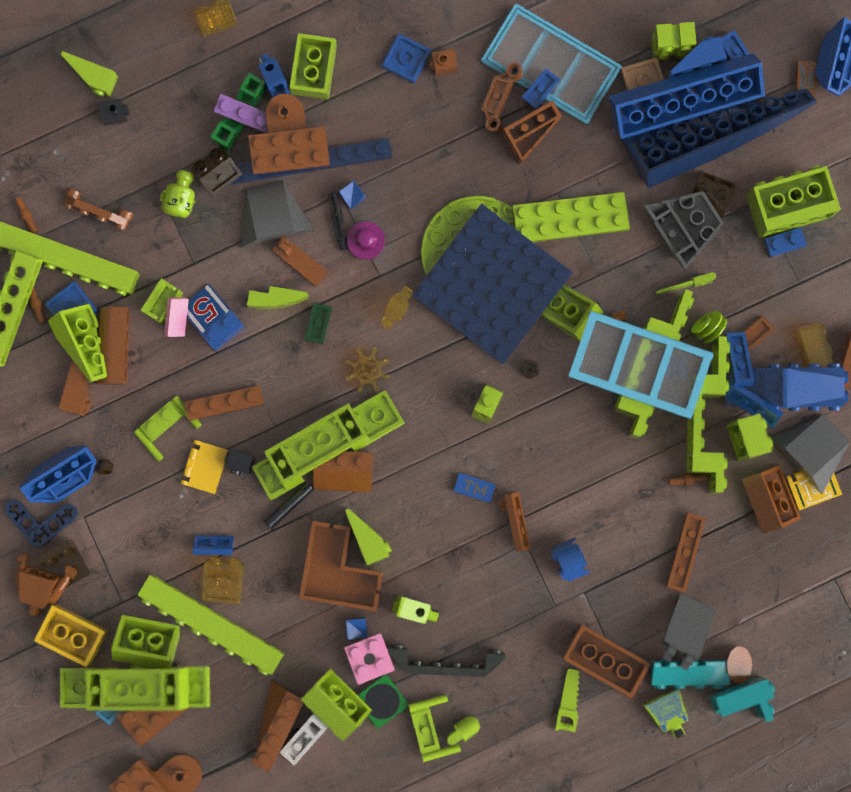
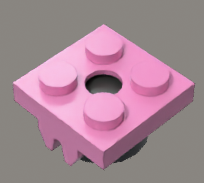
[344,633,395,685]

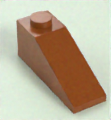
[58,360,91,416]

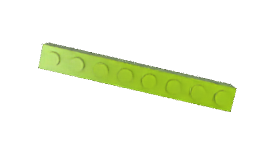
[0,222,140,296]
[138,575,285,676]

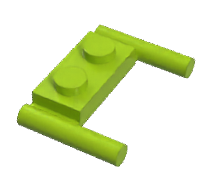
[134,396,202,462]
[408,694,461,762]

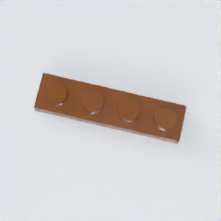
[184,386,264,421]
[666,513,706,593]

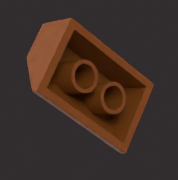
[313,451,373,492]
[742,465,801,534]

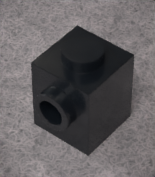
[98,98,129,126]
[224,449,256,476]

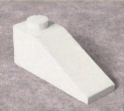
[280,713,328,765]

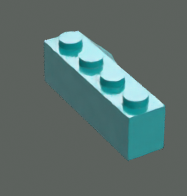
[649,660,730,689]

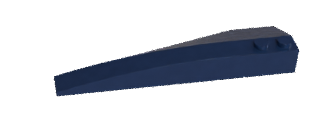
[621,89,817,188]

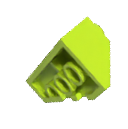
[48,304,107,382]

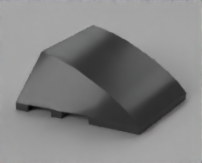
[241,181,314,248]
[644,191,724,270]
[770,414,850,495]

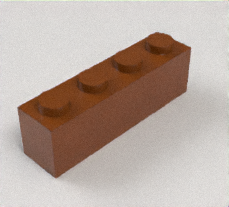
[252,681,304,772]

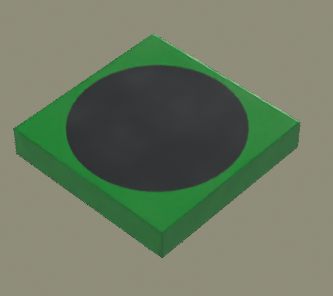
[358,674,408,729]

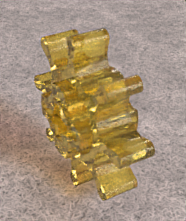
[380,285,413,331]
[345,347,391,393]

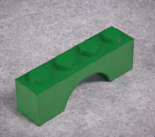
[210,73,268,152]

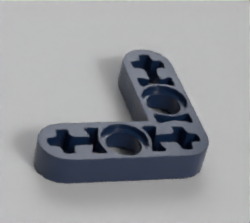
[5,500,79,547]

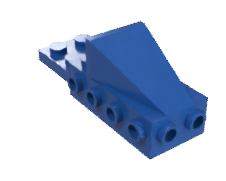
[725,363,848,411]

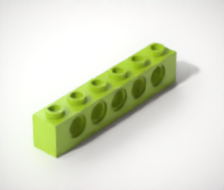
[0,251,44,367]

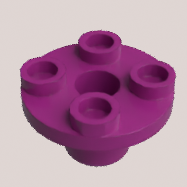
[347,222,385,260]

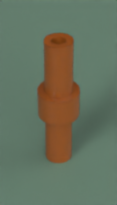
[14,197,38,234]
[29,287,46,324]
[669,474,708,486]

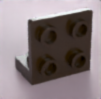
[190,147,243,197]
[692,170,735,219]
[33,540,90,588]

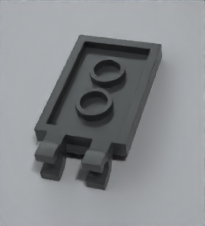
[661,593,716,670]

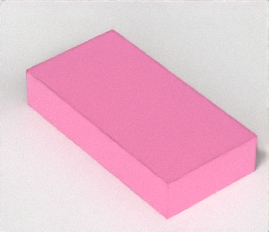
[164,297,189,337]

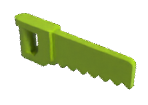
[655,272,716,296]
[555,669,580,733]

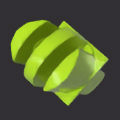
[447,715,480,745]

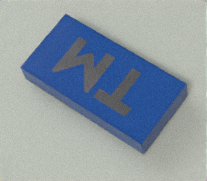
[454,473,496,503]

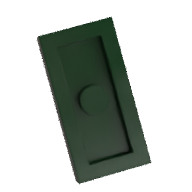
[305,303,333,345]

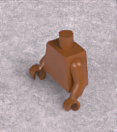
[15,553,77,616]

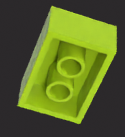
[290,33,337,100]
[726,414,773,461]
[111,615,180,669]
[301,669,372,741]

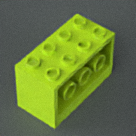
[746,165,841,238]

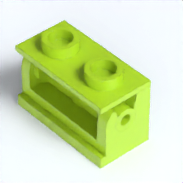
[141,278,183,325]

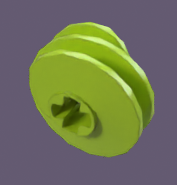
[691,310,727,344]

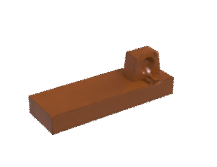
[272,237,328,287]
[498,492,531,552]

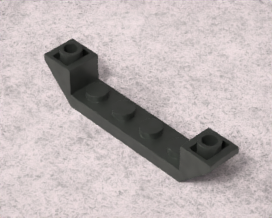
[388,644,506,677]

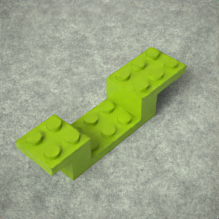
[613,289,694,439]
[686,336,730,494]
[252,390,405,501]
[60,666,210,710]

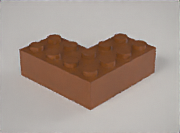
[299,521,384,612]

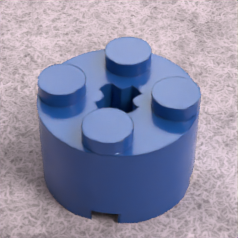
[551,537,590,582]

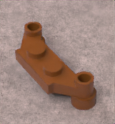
[481,62,523,133]
[62,187,134,231]

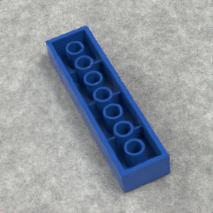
[609,53,765,139]

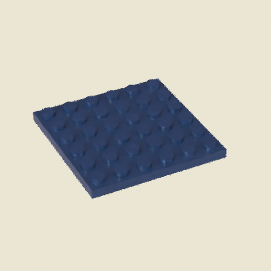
[412,203,573,364]

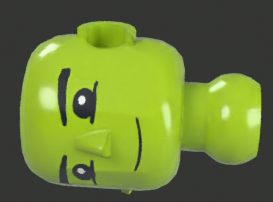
[160,170,196,218]

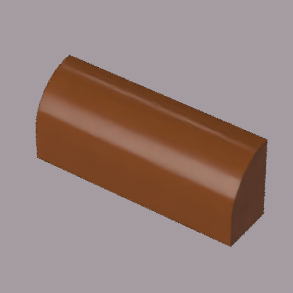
[96,307,130,385]

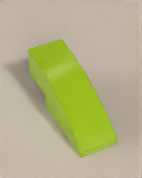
[247,286,309,309]

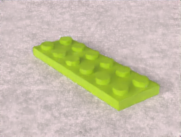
[512,192,630,242]

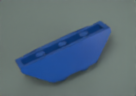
[815,17,851,96]
[19,445,97,503]

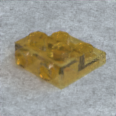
[202,556,245,605]

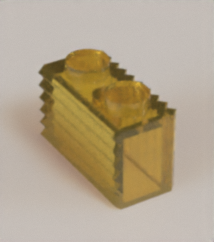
[193,0,238,37]

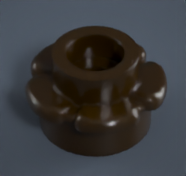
[520,360,539,379]
[95,459,114,475]

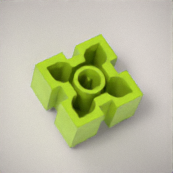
[651,22,697,61]

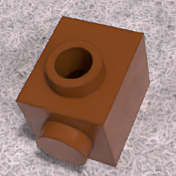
[429,49,458,76]

